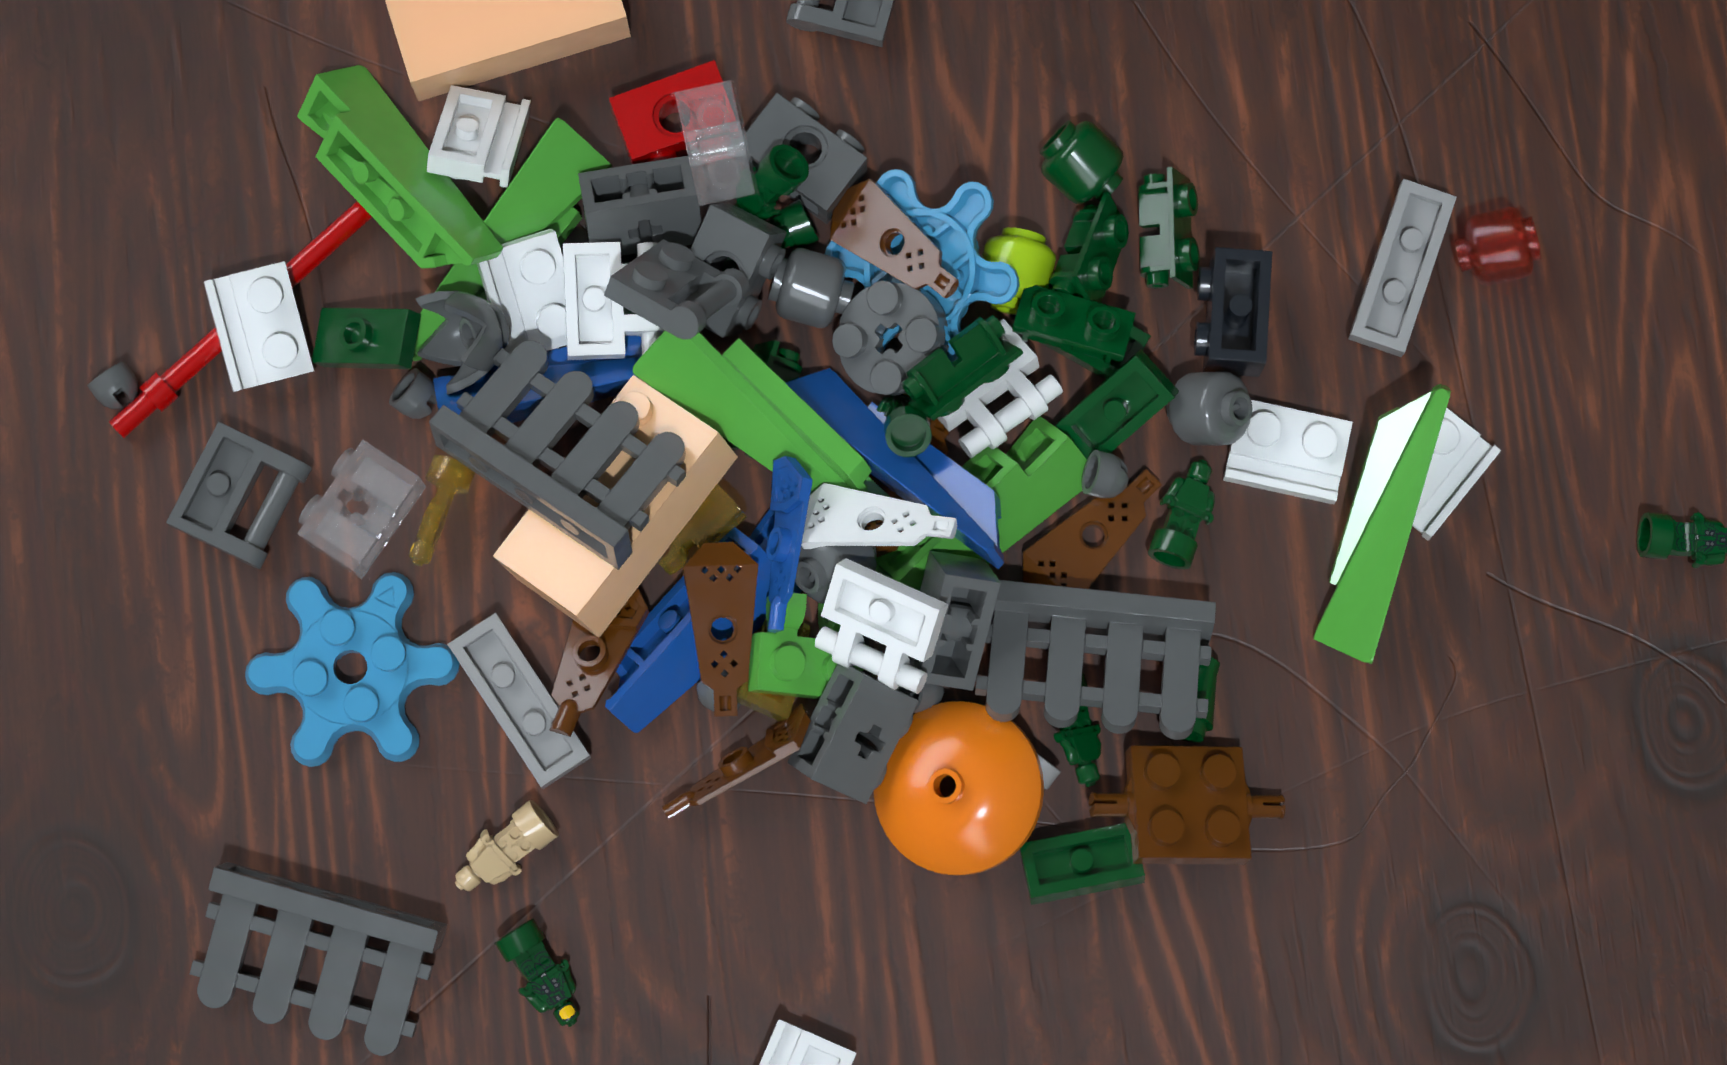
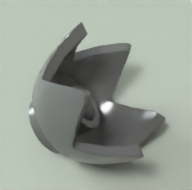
[416,291,509,395]

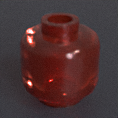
[1455,207,1542,286]

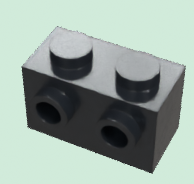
[1194,247,1273,377]

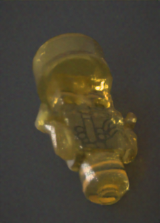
[409,455,475,567]

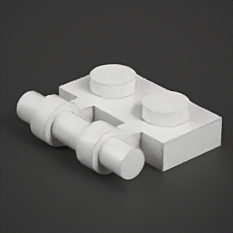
[563,242,665,360]
[937,319,1063,458]
[815,558,949,694]

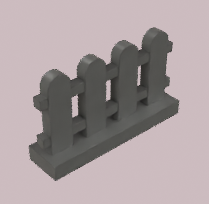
[429,341,686,570]
[975,580,1216,740]
[189,862,448,1056]

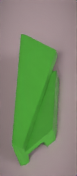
[297,65,503,269]
[413,117,613,361]
[632,331,890,497]
[1313,384,1451,664]
[876,416,1087,591]

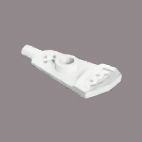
[801,483,957,549]

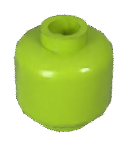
[982,227,1056,315]

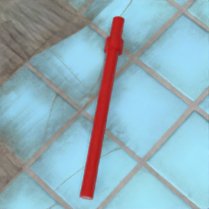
[109,201,372,438]

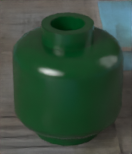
[1039,120,1124,204]

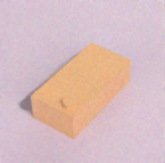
[385,0,631,101]
[493,375,738,638]

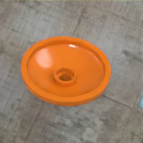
[874,701,1044,875]

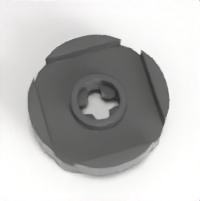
[832,281,949,396]

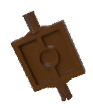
[1089,745,1286,865]

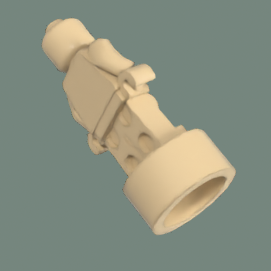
[455,800,559,891]

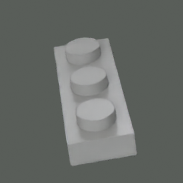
[1348,179,1457,357]
[447,613,591,789]

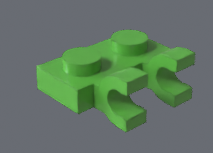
[748,593,863,699]

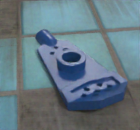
[766,456,813,633]

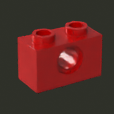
[609,60,740,164]

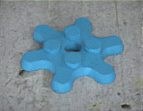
[825,169,1019,363]
[245,572,460,767]

